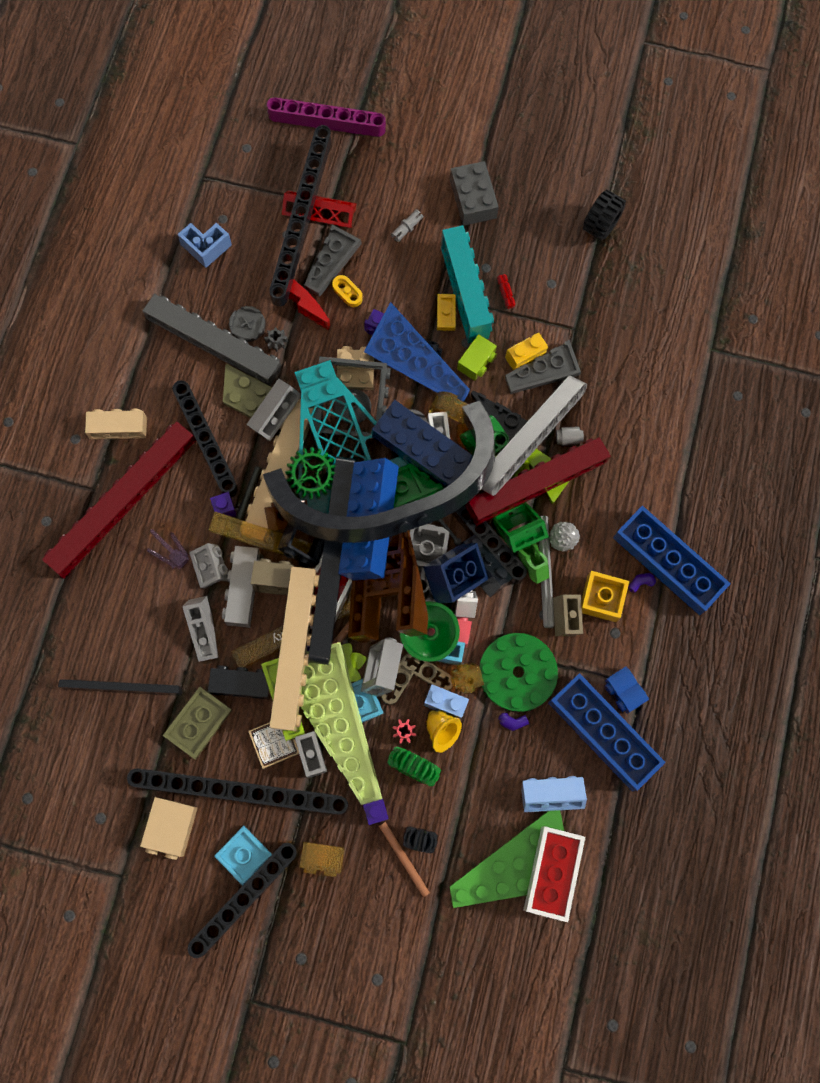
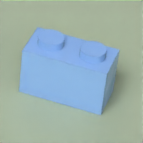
[424,685,469,720]

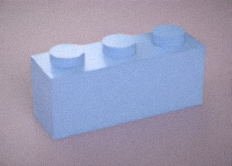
[521,776,587,812]

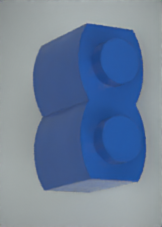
[605,667,649,714]

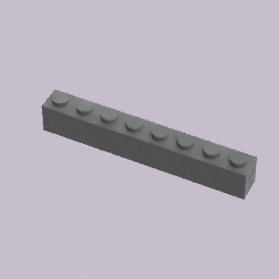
[143,294,282,386]

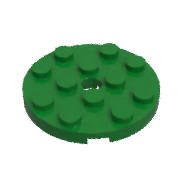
[479,633,558,712]

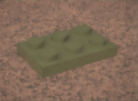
[163,687,232,760]

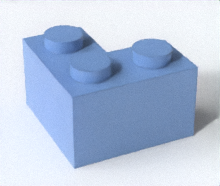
[177,223,232,268]

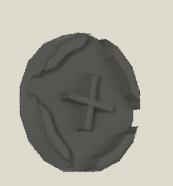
[229,306,266,342]

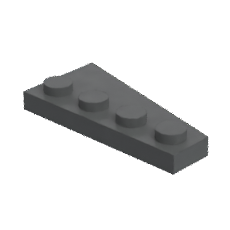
[304,225,362,297]
[505,340,581,394]

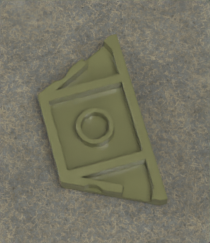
[223,364,272,418]

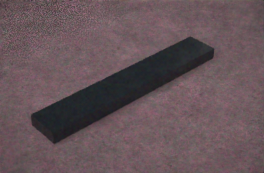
[58,679,183,696]

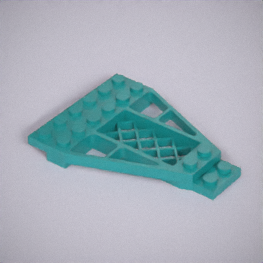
[294,360,409,514]

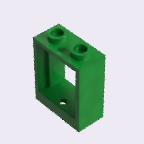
[492,502,549,552]

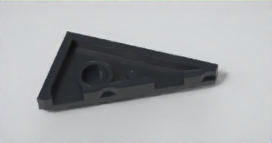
[471,391,528,443]

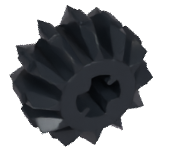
[403,826,438,854]

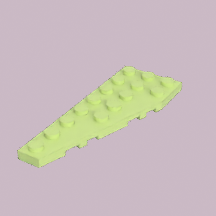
[301,642,382,805]

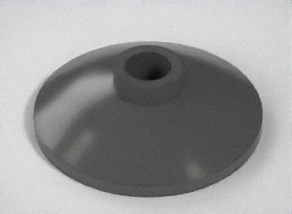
[334,389,371,424]

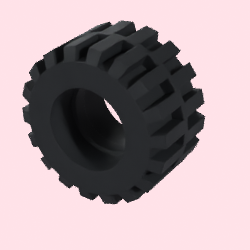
[583,190,626,241]

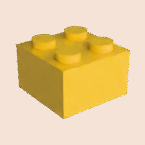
[581,571,629,622]

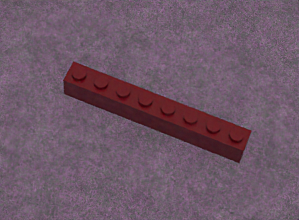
[465,437,611,526]

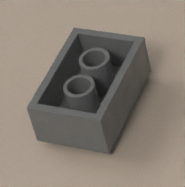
[450,161,499,226]

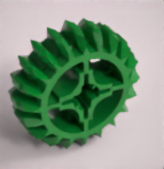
[285,447,336,500]
[387,747,441,786]

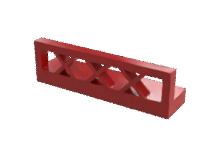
[282,190,357,228]

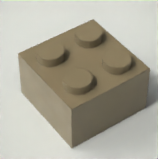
[251,559,294,596]

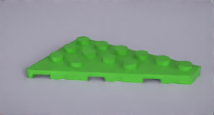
[449,810,564,908]

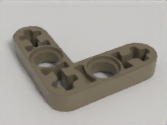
[382,653,453,705]

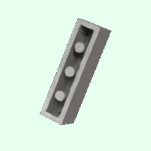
[222,546,260,628]

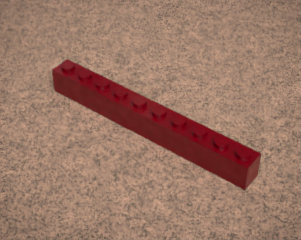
[42,421,196,579]

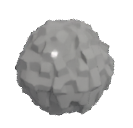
[549,522,580,552]

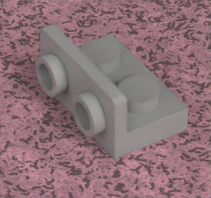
[189,543,228,588]

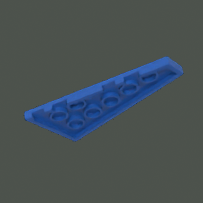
[364,302,470,406]

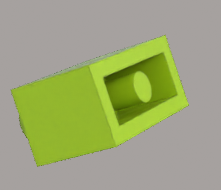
[457,334,497,381]

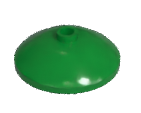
[400,601,460,662]

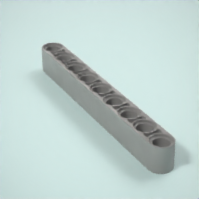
[482,376,587,496]

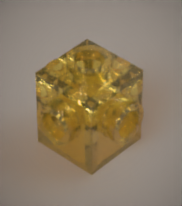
[451,663,484,694]

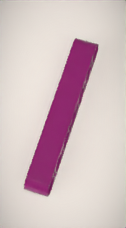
[267,98,386,137]

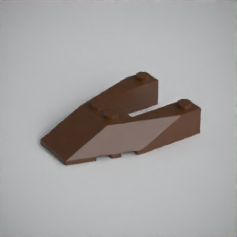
[348,530,428,643]

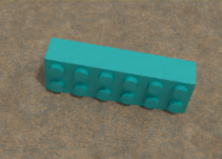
[441,225,494,343]

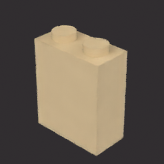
[140,797,197,860]

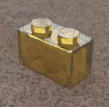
[299,842,345,877]

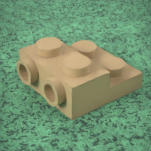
[337,346,374,390]

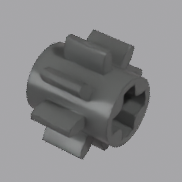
[264,327,288,352]

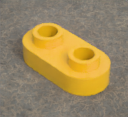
[332,275,363,307]

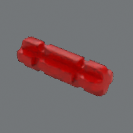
[497,274,515,309]

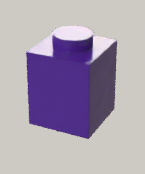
[210,492,237,522]
[363,799,389,825]

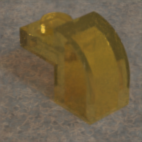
[428,391,468,424]

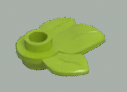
[341,643,367,682]

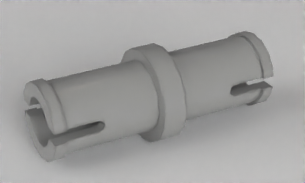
[391,209,423,242]

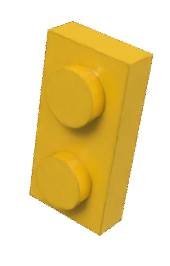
[437,294,456,331]

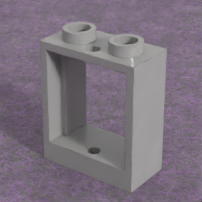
[361,638,403,697]

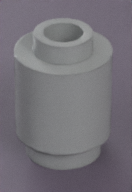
[556,427,584,446]

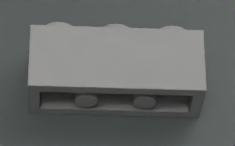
[247,378,301,441]

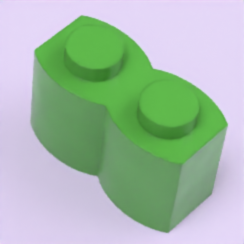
[518,543,549,584]

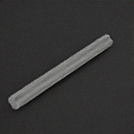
[539,516,555,628]

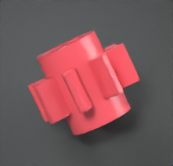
[392,719,416,744]

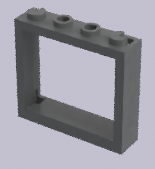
[313,356,391,439]

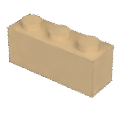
[85,409,147,439]

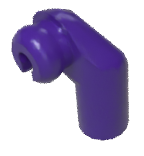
[628,573,656,593]
[499,713,529,731]

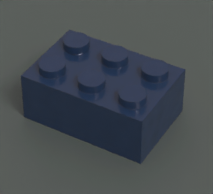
[423,543,489,603]

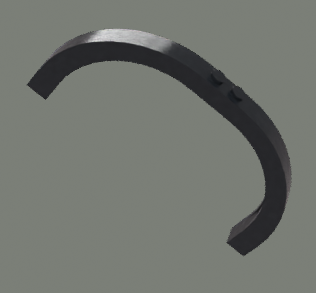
[263,401,495,543]

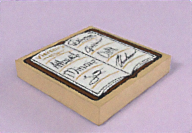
[248,722,299,769]

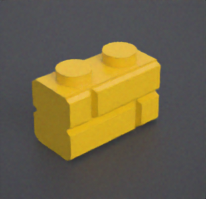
[505,333,548,371]

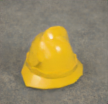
[427,710,462,753]

